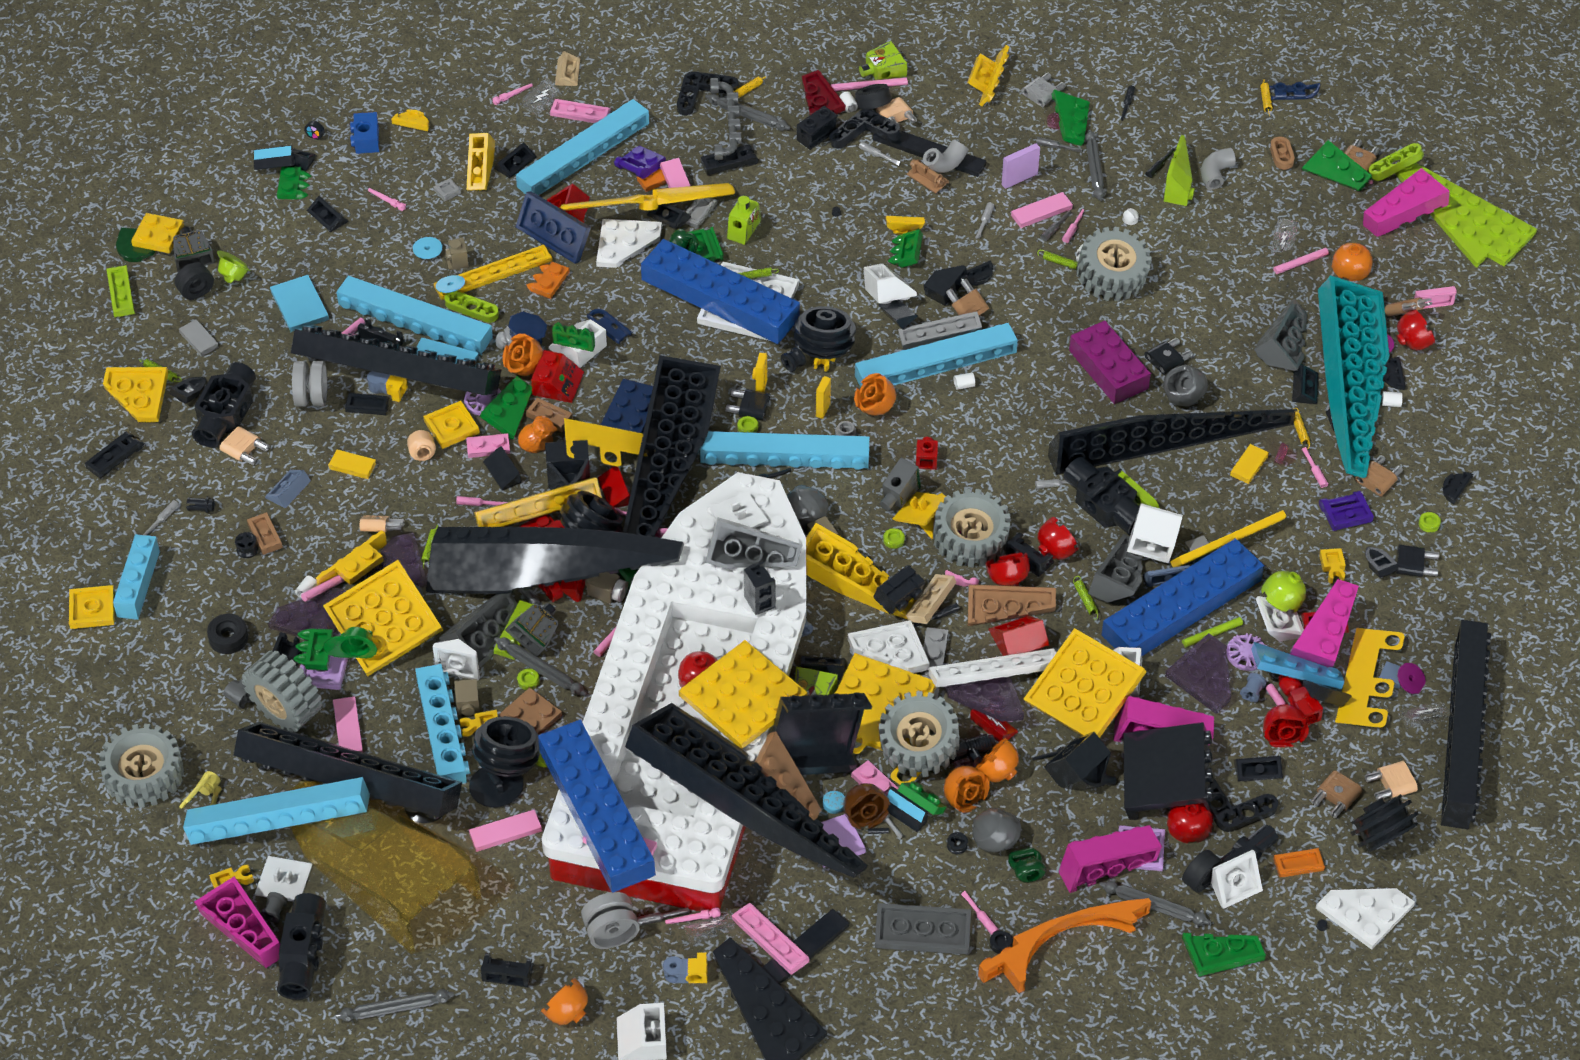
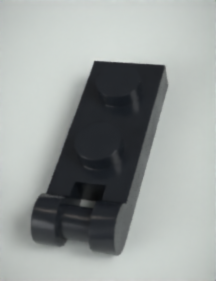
[701,145,759,175]
[85,431,144,479]

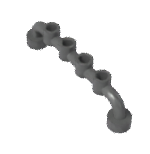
[710,78,741,160]

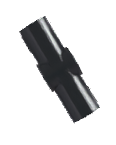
[1220,824,1279,863]

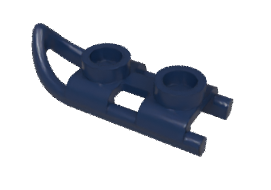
[1269,82,1321,100]
[587,308,632,344]

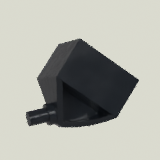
[545,440,590,490]
[1044,732,1116,790]

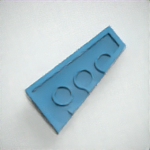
[1251,642,1345,689]

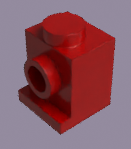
[916,437,938,470]

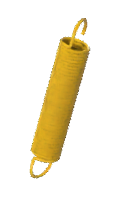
[734,76,766,98]
[1260,79,1272,116]
[1293,408,1310,449]

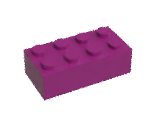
[1069,320,1151,404]

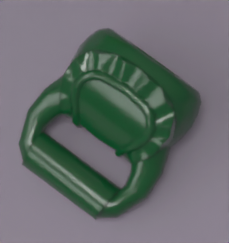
[669,229,699,253]
[1008,847,1046,883]

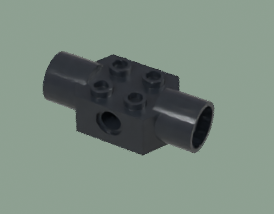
[192,362,256,448]
[1063,457,1140,536]
[277,893,327,1000]

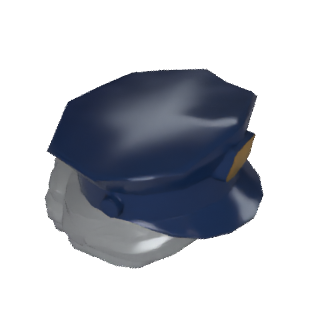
[496,311,547,350]

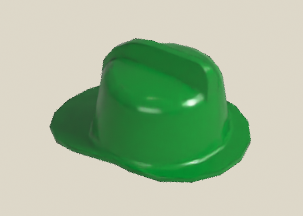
[323,627,377,658]

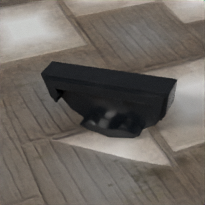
[967,260,993,286]
[1383,357,1406,390]
[1442,472,1474,505]

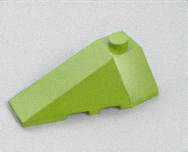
[1164,135,1195,206]

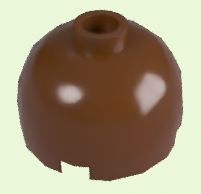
[843,783,890,829]

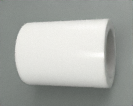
[839,92,858,113]
[953,372,975,390]
[1382,391,1402,407]
[295,576,317,598]

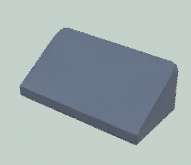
[265,470,311,508]
[1143,565,1190,587]

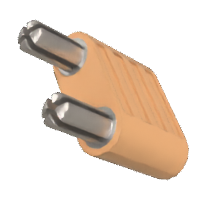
[875,97,917,124]
[220,426,270,465]
[360,515,404,532]
[1365,761,1418,800]

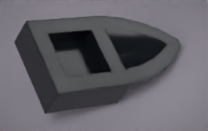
[170,377,206,404]
[1365,547,1399,578]

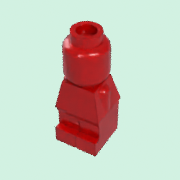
[1278,675,1323,725]

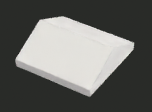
[1256,596,1304,642]
[433,639,480,680]
[1211,850,1263,909]

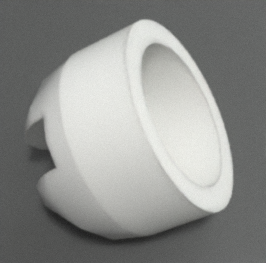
[1122,208,1139,225]

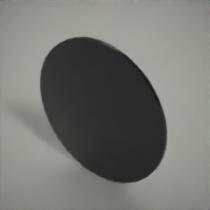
[469,768,524,807]

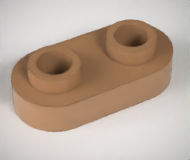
[1270,137,1295,170]

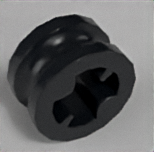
[947,832,968,855]

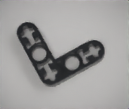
[677,72,739,116]
[829,109,902,149]
[1210,778,1279,832]

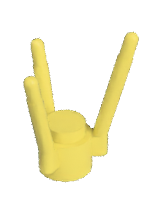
[179,771,222,809]

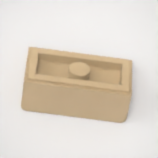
[555,51,580,86]

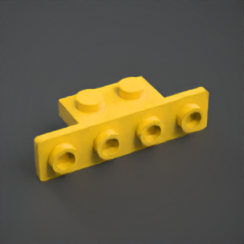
[967,45,1009,106]
[316,530,387,586]

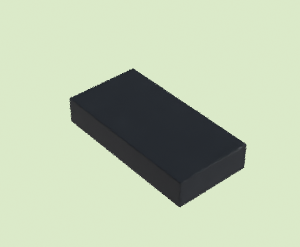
[345,393,390,415]

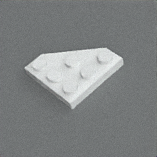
[596,219,662,268]
[848,620,930,673]
[1316,888,1415,950]

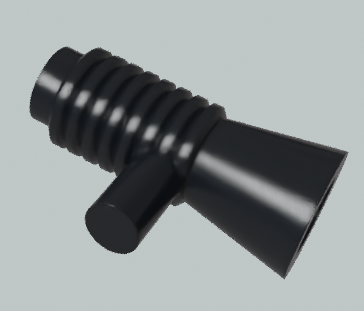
[949,734,996,764]

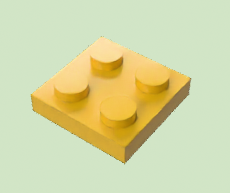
[131,213,184,253]
[423,401,480,449]
[69,585,115,629]

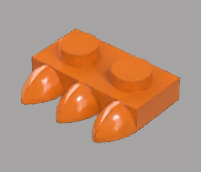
[526,262,570,299]

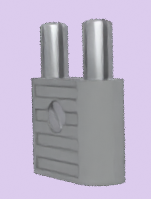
[1021,73,1066,107]

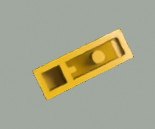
[467,133,495,191]

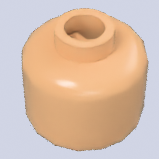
[407,430,436,461]

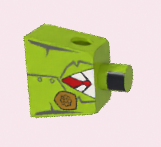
[859,41,907,80]
[727,196,761,245]
[795,667,838,696]

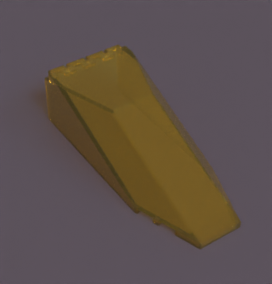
[289,780,481,954]

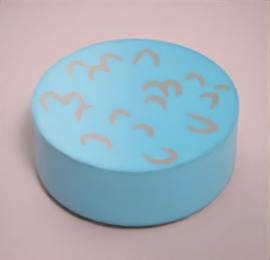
[823,791,845,814]

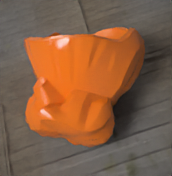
[518,416,557,453]

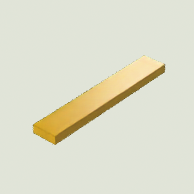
[434,245,552,300]
[474,477,602,527]
[1170,510,1287,568]

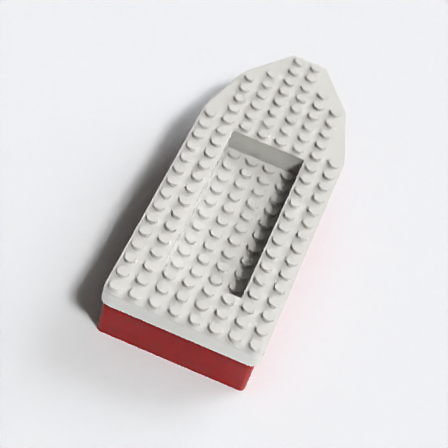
[542,472,806,912]

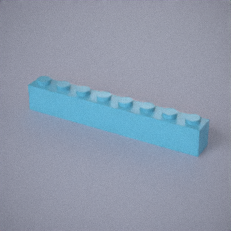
[516,99,649,196]
[336,276,493,355]
[855,323,1018,388]
[700,431,870,470]
[183,777,370,845]

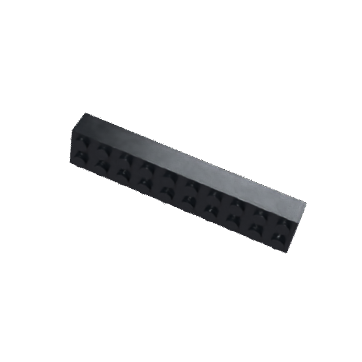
[291,325,502,395]
[1441,619,1491,830]
[233,722,462,819]

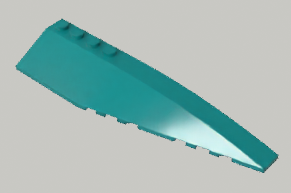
[1318,275,1389,478]

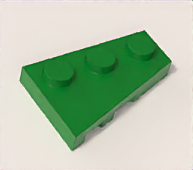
[1051,89,1090,146]
[1302,140,1372,192]
[479,376,532,440]
[1182,933,1266,977]

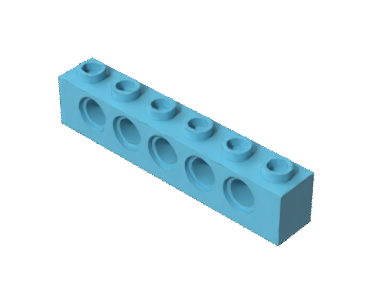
[415,664,470,784]

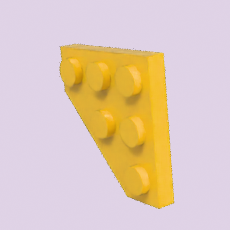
[103,367,169,422]

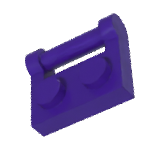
[614,145,666,179]
[1319,491,1374,531]

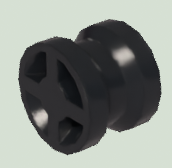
[781,347,806,373]
[235,532,258,558]

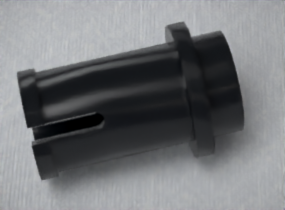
[186,496,215,513]

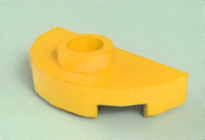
[391,109,429,131]
[886,216,925,235]

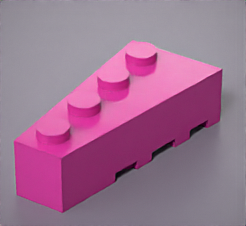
[1363,168,1450,237]
[1290,579,1359,667]
[1114,696,1214,745]
[1058,825,1162,893]
[194,876,280,968]

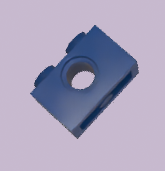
[350,112,379,154]

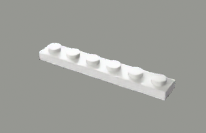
[929,648,1056,687]

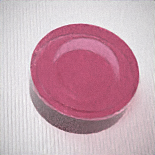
[1047,113,1060,130]
[1274,443,1289,464]

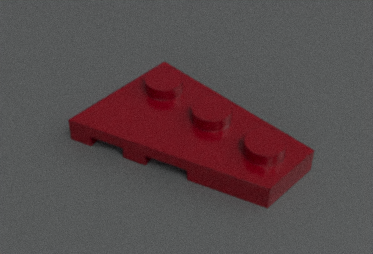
[802,70,846,115]

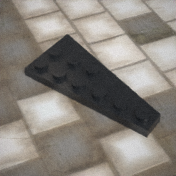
[713,937,827,1060]

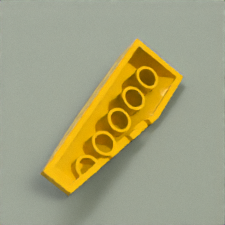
[806,523,917,620]

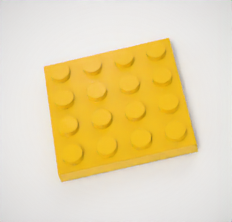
[323,560,443,677]
[1024,628,1146,738]
[679,640,808,749]
[837,653,936,751]

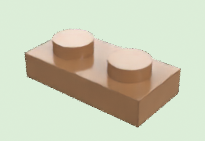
[526,398,573,432]
[247,512,283,555]

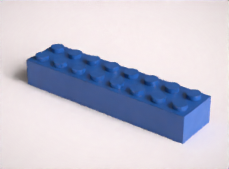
[641,239,800,344]
[1102,538,1264,656]
[538,719,656,893]

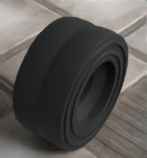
[855,84,891,110]
[175,262,214,300]
[207,614,248,654]
[1182,849,1223,893]

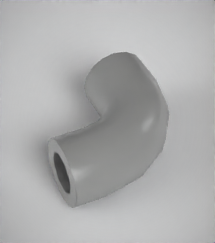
[923,140,969,173]
[1200,148,1236,190]

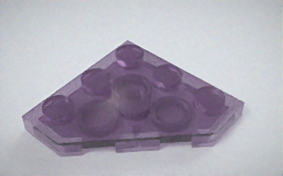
[359,532,427,587]
[268,588,346,638]
[1165,633,1231,714]
[944,676,1024,722]

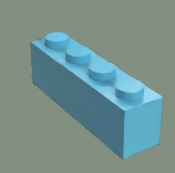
[113,534,160,619]

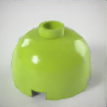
[1261,571,1306,613]

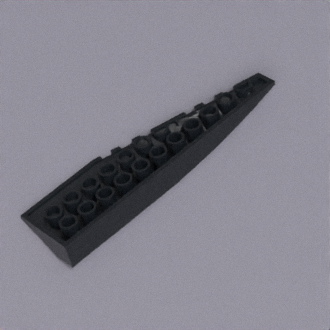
[623,355,721,537]
[1048,409,1295,475]
[426,527,684,594]
[625,703,868,878]

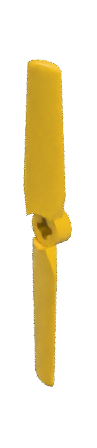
[560,183,735,210]

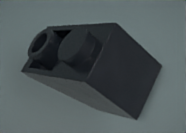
[923,265,968,306]

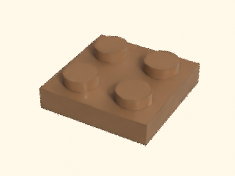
[499,688,562,735]

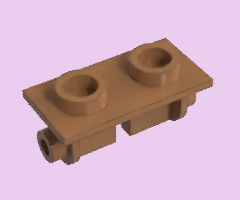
[907,159,949,194]

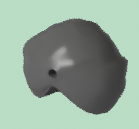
[1164,365,1208,407]
[787,485,828,530]
[972,808,1021,852]

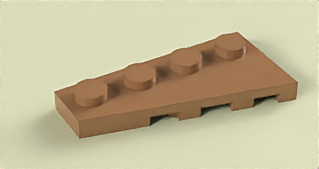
[968,585,1056,626]
[755,731,821,820]

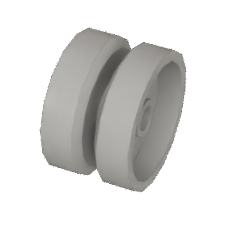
[292,361,327,407]
[581,892,640,949]

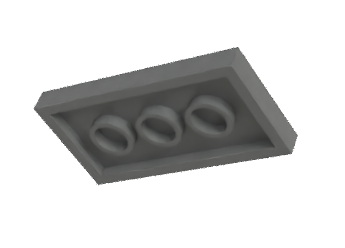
[875,903,971,955]

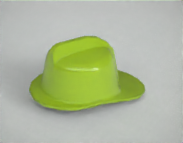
[217,251,251,283]

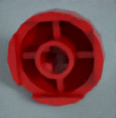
[1396,309,1435,351]
[1037,516,1079,560]
[985,553,1030,586]
[678,651,718,688]
[1263,704,1309,748]
[1167,803,1213,843]

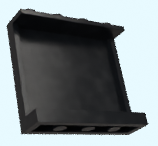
[772,692,872,775]
[1124,722,1214,820]

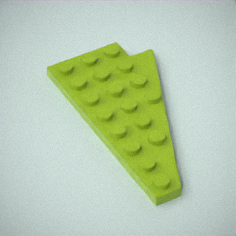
[1395,157,1537,267]

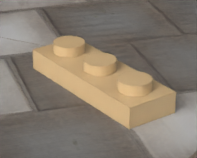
[906,574,956,624]

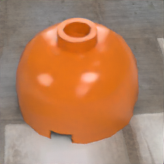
[1332,242,1373,281]
[502,334,543,376]
[854,373,896,416]
[975,738,1019,782]
[944,766,990,813]
[541,978,588,1025]

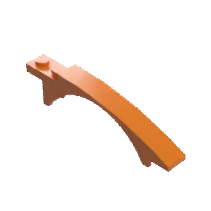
[978,898,1151,993]

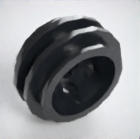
[794,306,856,359]
[560,491,623,533]
[472,716,540,777]
[1350,794,1419,852]

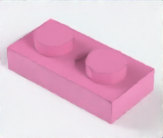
[466,434,510,458]
[851,760,899,796]

